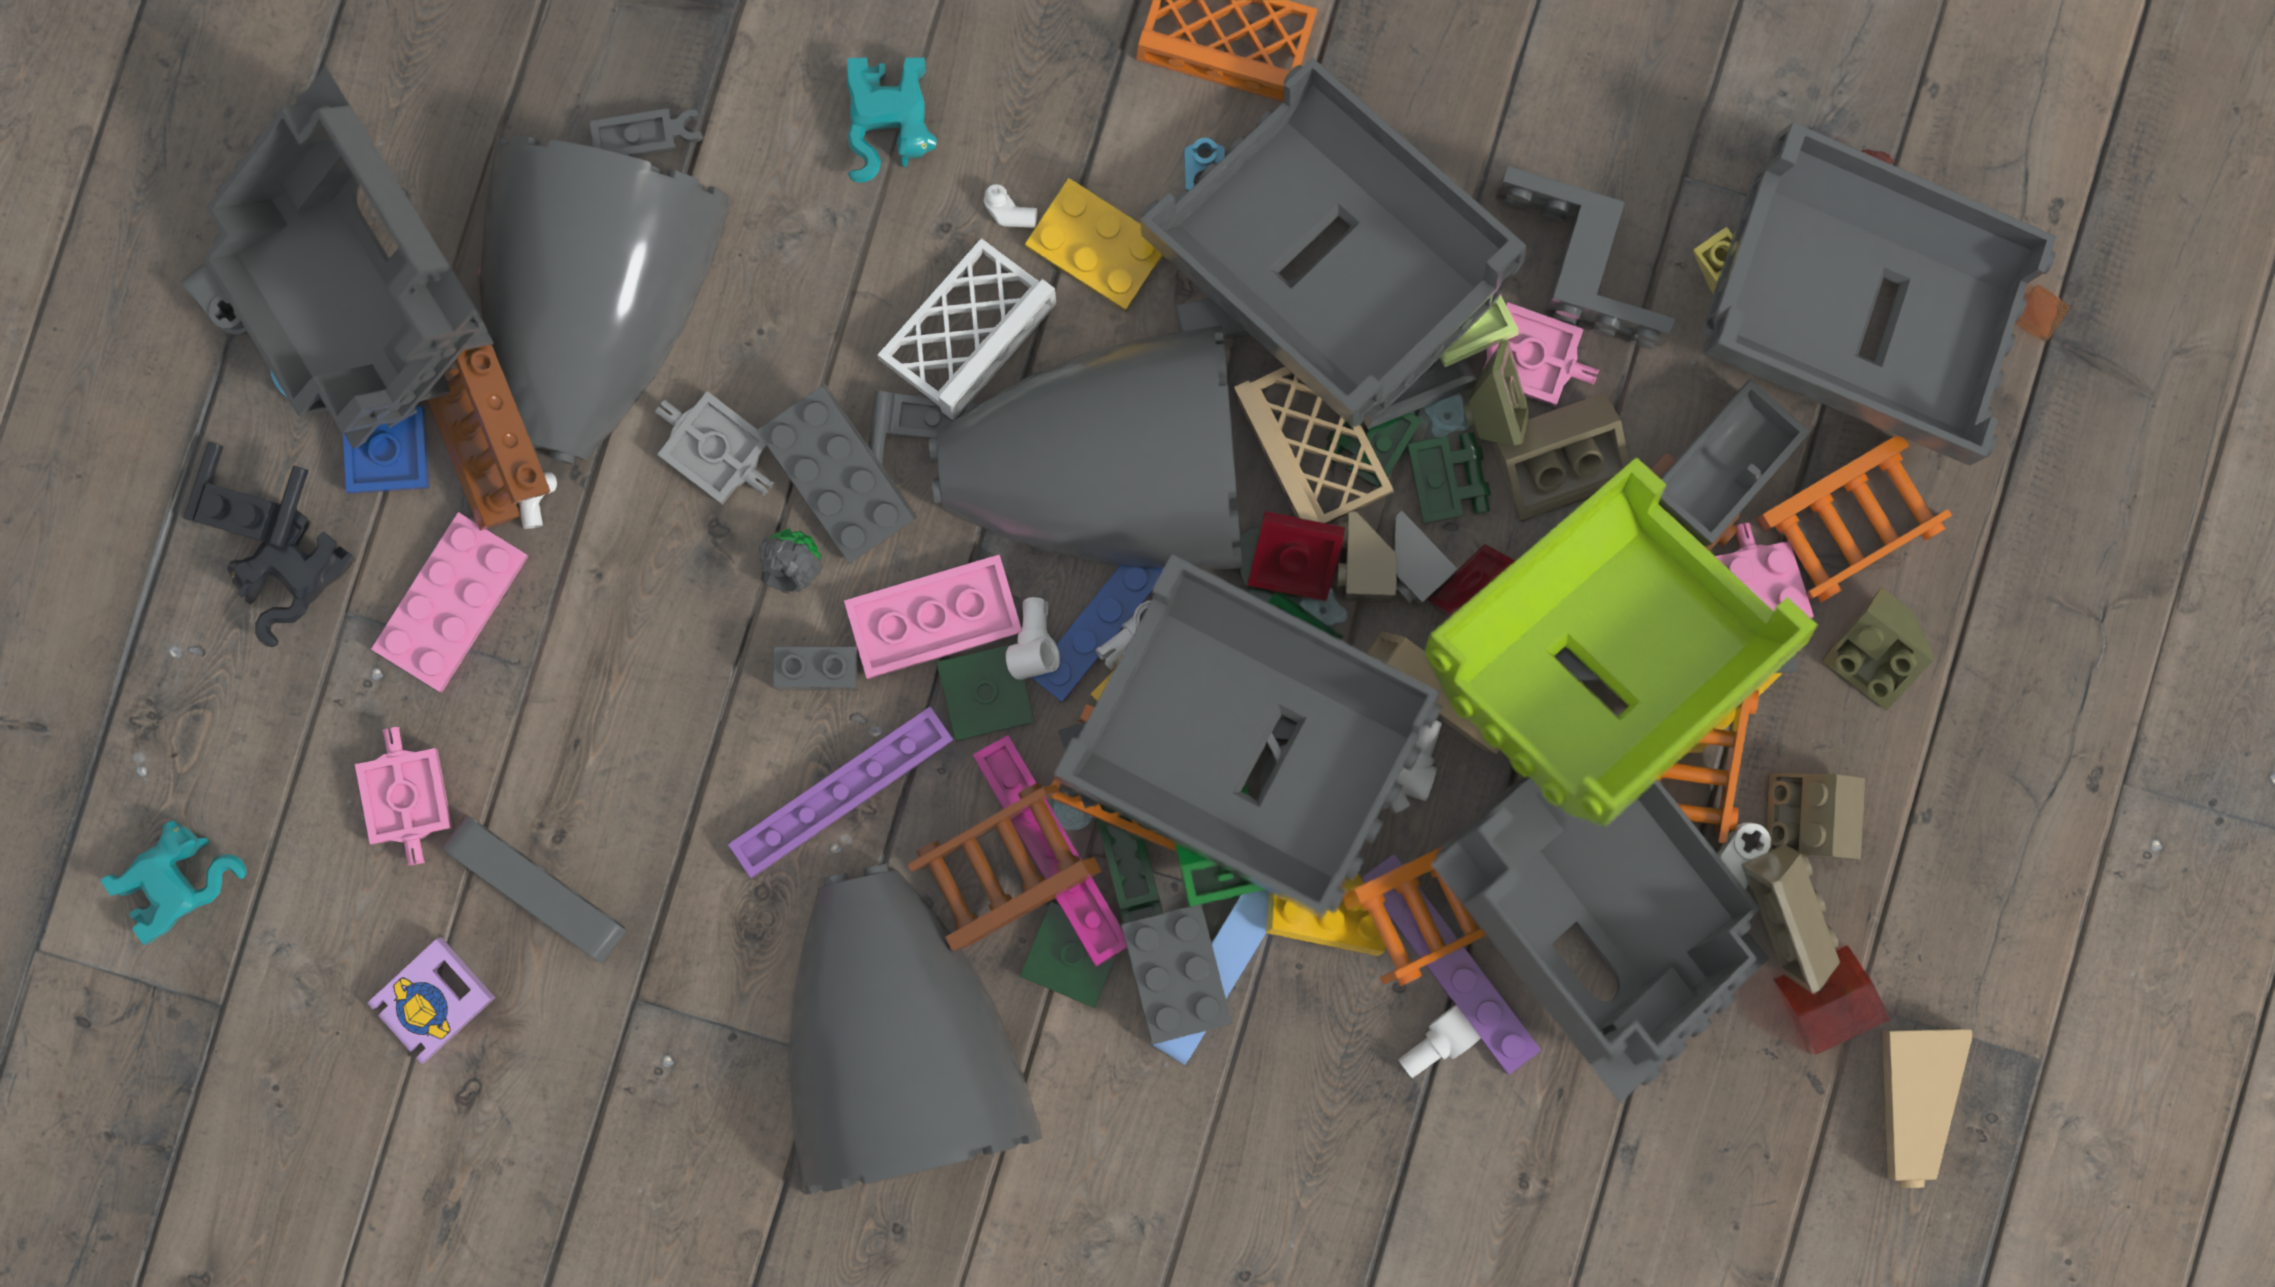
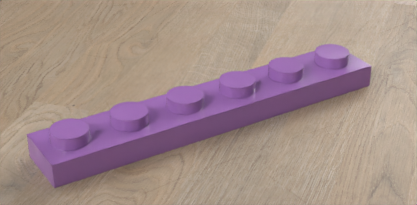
[728,706,954,878]
[1361,854,1541,1075]

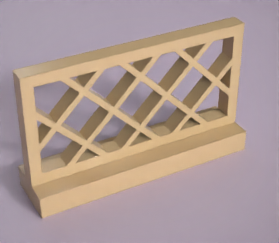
[1234,366,1394,524]

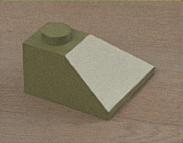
[1465,340,1530,446]

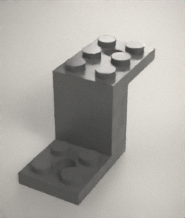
[1496,166,1675,349]

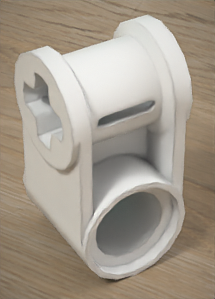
[1716,822,1771,889]

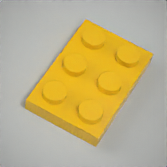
[1025,178,1163,312]

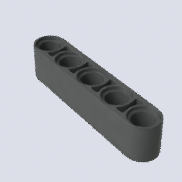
[442,815,627,964]

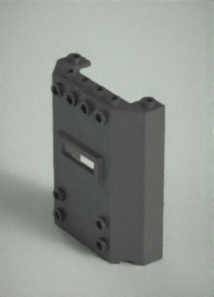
[1140,57,1527,427]
[1702,122,2056,466]
[1054,554,1443,919]

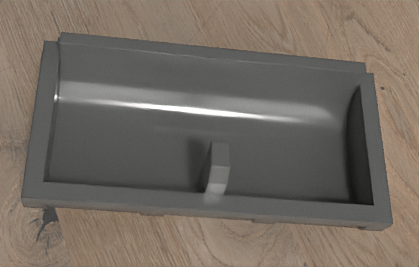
[1658,378,1810,546]

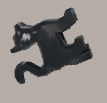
[227,509,356,647]

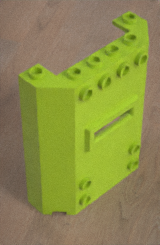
[1424,457,1818,826]

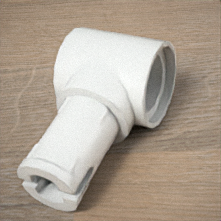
[1006,597,1060,680]
[1096,601,1151,670]
[1398,721,1442,802]
[1398,1005,1481,1078]

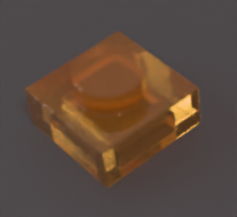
[2016,284,2071,342]

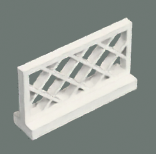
[877,238,1057,421]

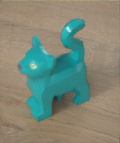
[847,58,937,183]
[100,820,247,945]

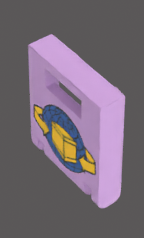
[367,937,495,1064]

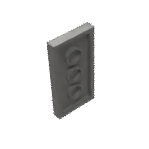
[757,384,917,564]

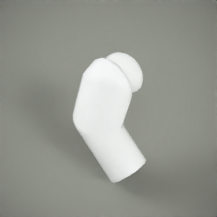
[519,472,557,529]

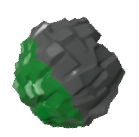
[759,529,822,594]

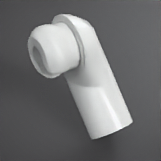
[984,184,1038,228]

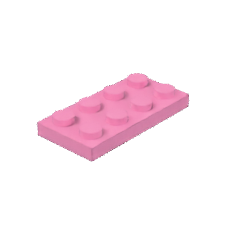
[371,512,528,693]
[844,554,1022,679]

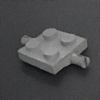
[655,391,774,505]

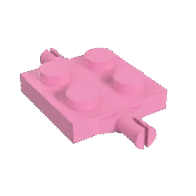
[1483,302,1599,407]
[1715,523,1814,619]
[355,727,453,866]

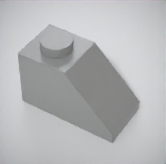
[1392,510,1458,606]

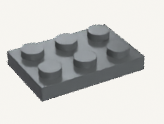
[1121,904,1232,1045]

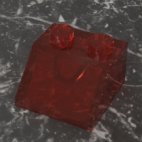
[1773,945,1890,1055]

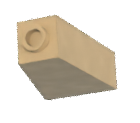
[1366,631,1500,754]
[1882,1029,1972,1188]

